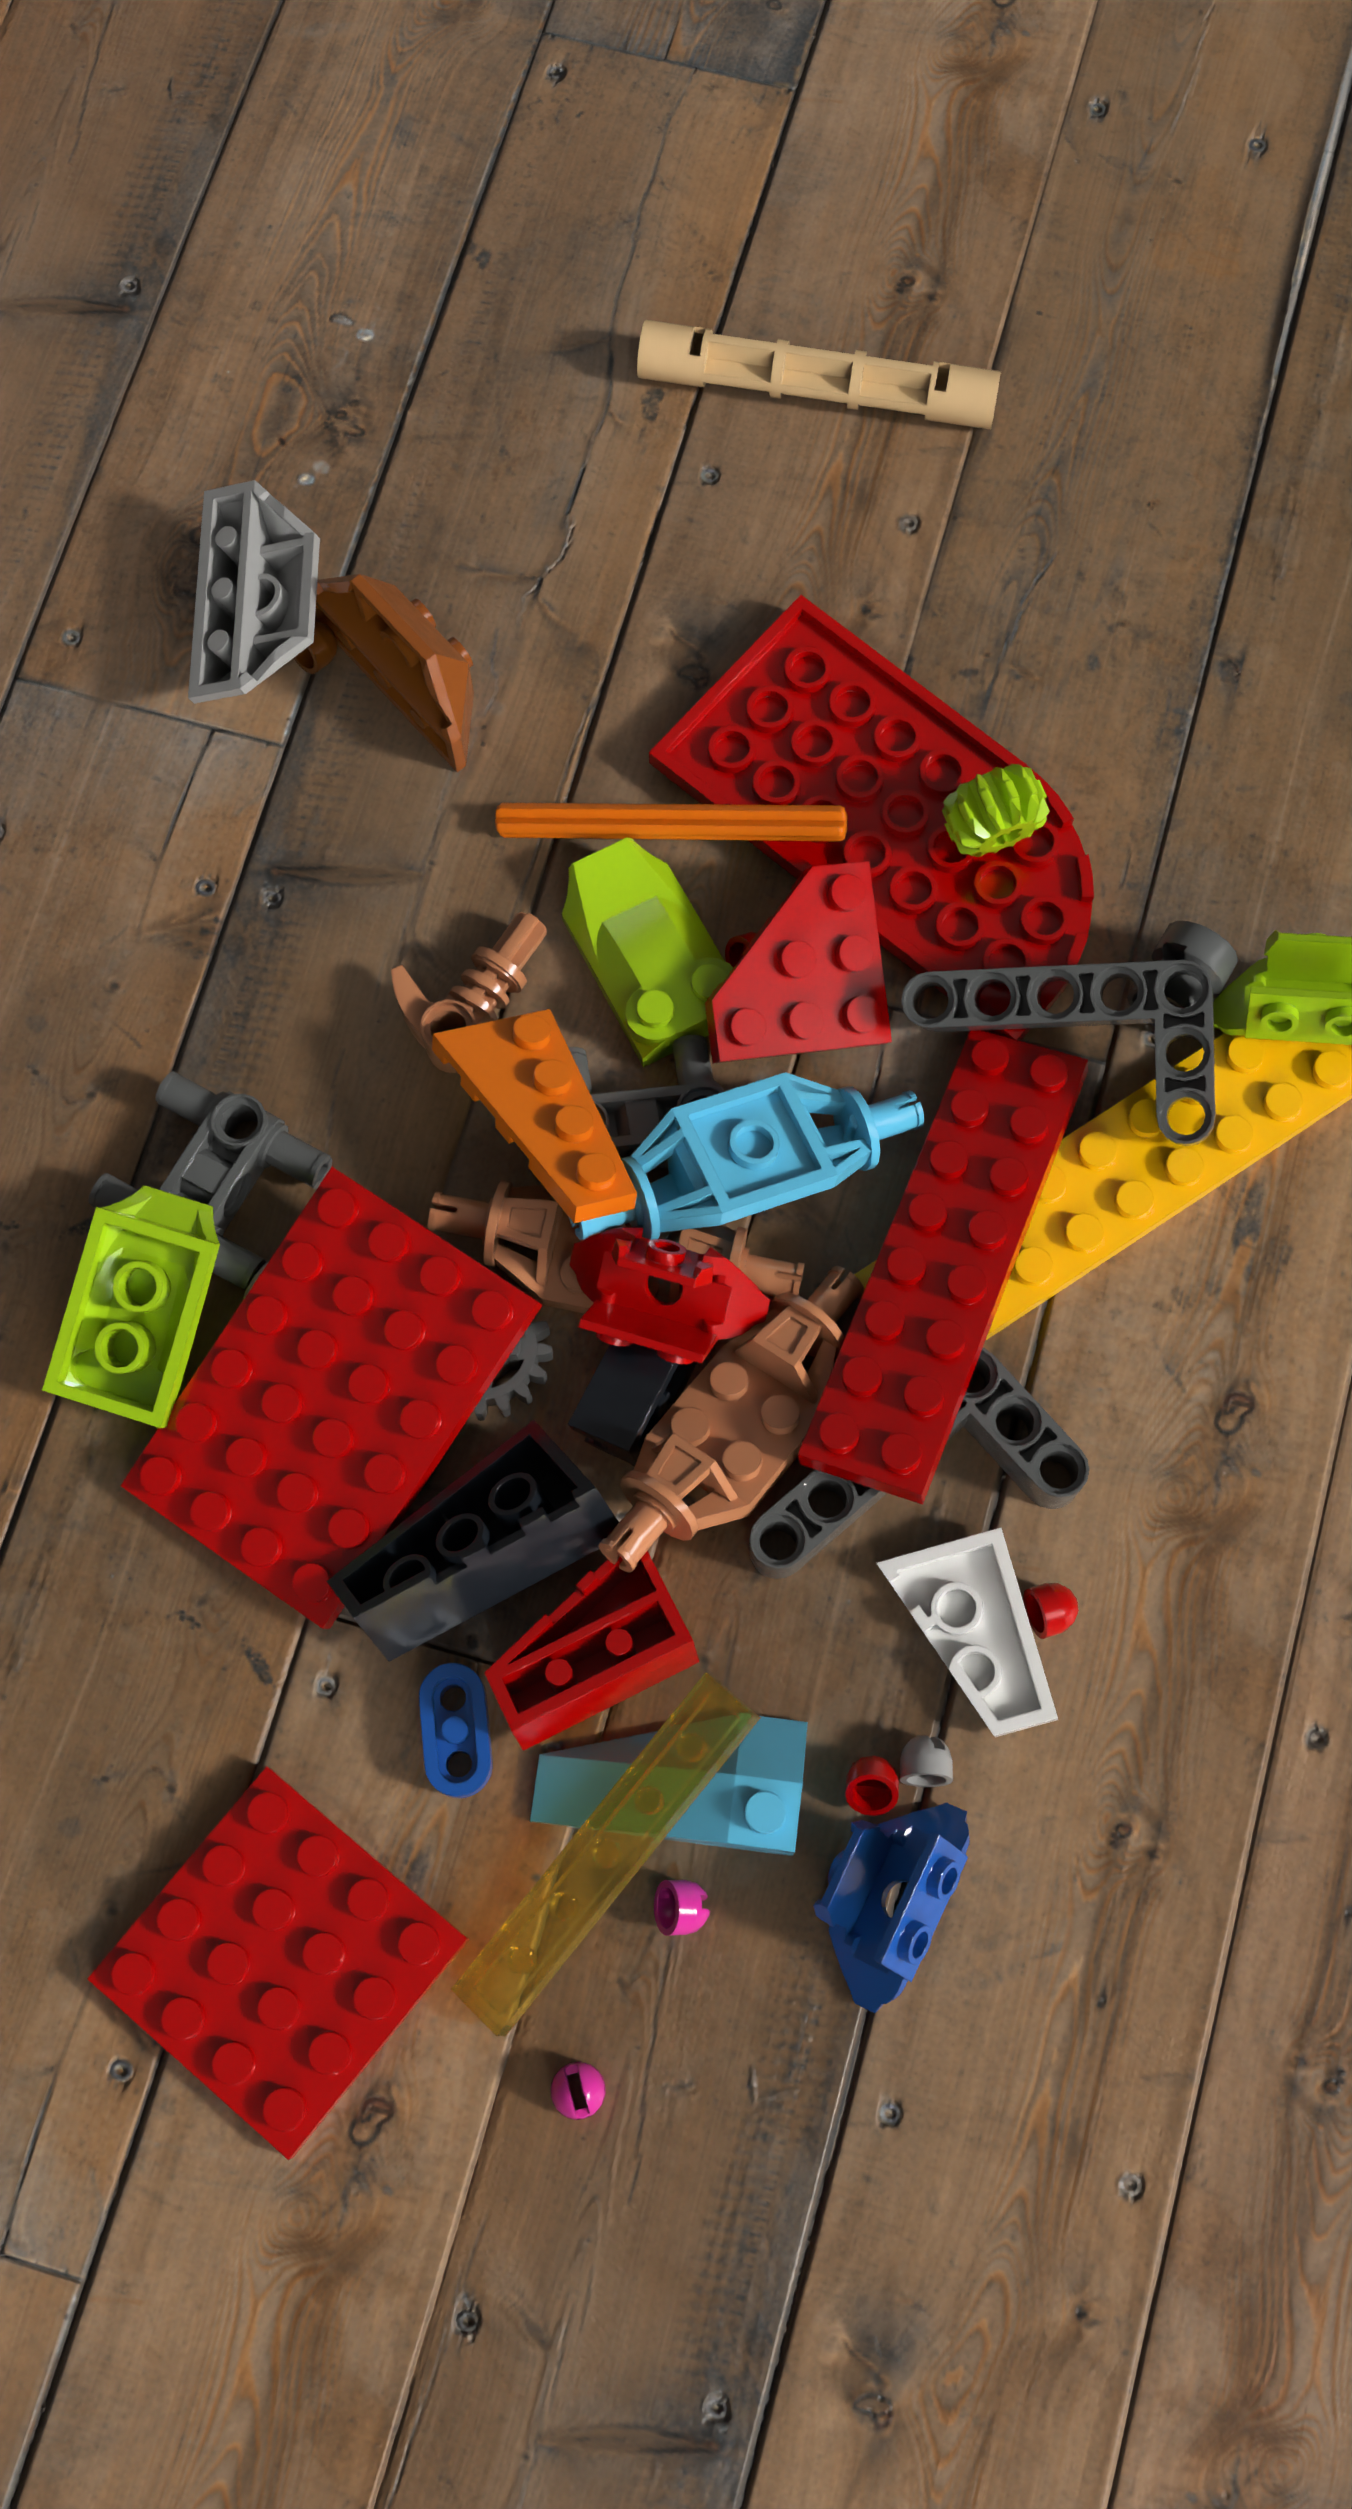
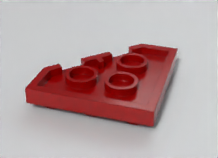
[705,861,892,1064]

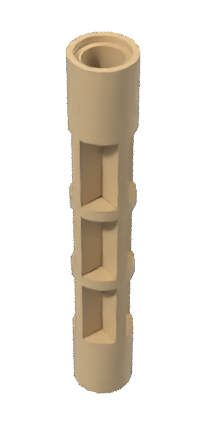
[637,319,1001,430]

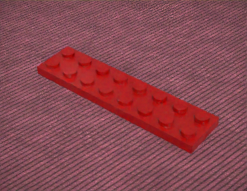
[798,1030,1088,1505]

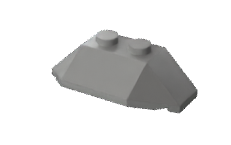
[188,480,320,704]

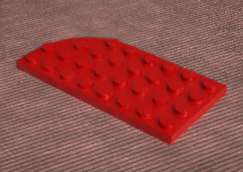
[649,595,1094,1041]

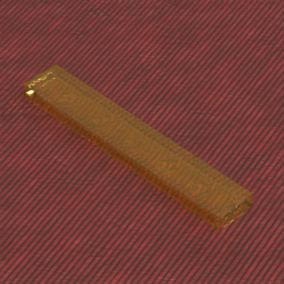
[451,1672,761,2037]

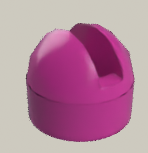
[654,1880,710,1936]
[550,2062,606,2120]

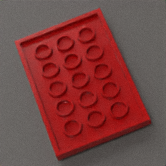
[120,1167,543,1629]

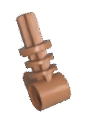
[391,912,547,1073]

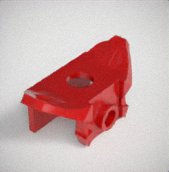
[569,1228,770,1364]

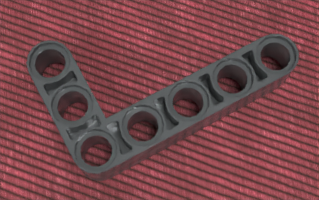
[901,960,1216,1146]
[749,1348,1090,1579]

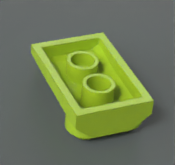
[562,837,733,1067]
[42,1185,220,1428]

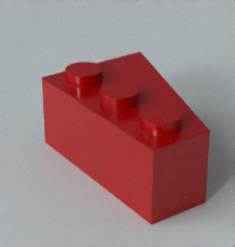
[484,1551,699,1751]

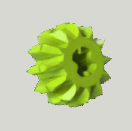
[942,764,1050,857]

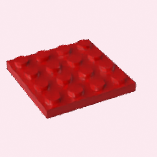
[87,1766,469,2160]

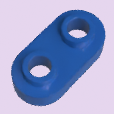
[419,1663,493,1798]

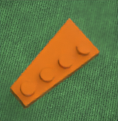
[432,1009,637,1223]

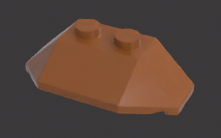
[315,574,474,773]

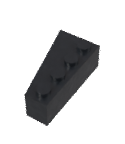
[327,1420,619,1662]

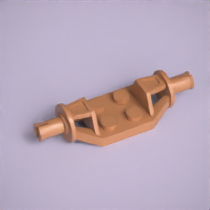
[428,1180,805,1314]
[599,1266,864,1573]

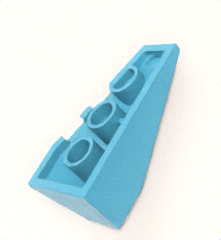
[530,1714,808,1856]

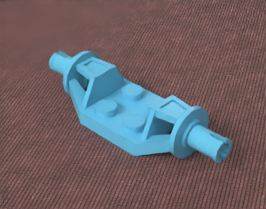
[569,1072,924,1240]

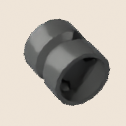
[1127,921,1238,1027]

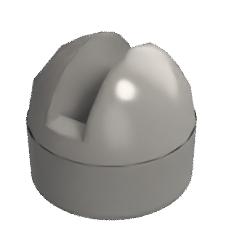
[900,1735,953,1787]

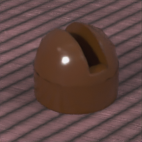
[294,621,338,674]

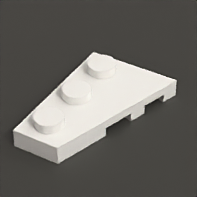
[877,1528,1059,1737]

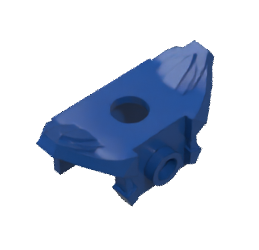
[813,1803,970,2013]

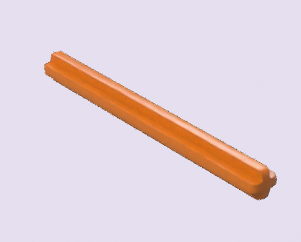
[495,803,847,841]

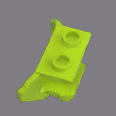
[1213,930,1352,1045]

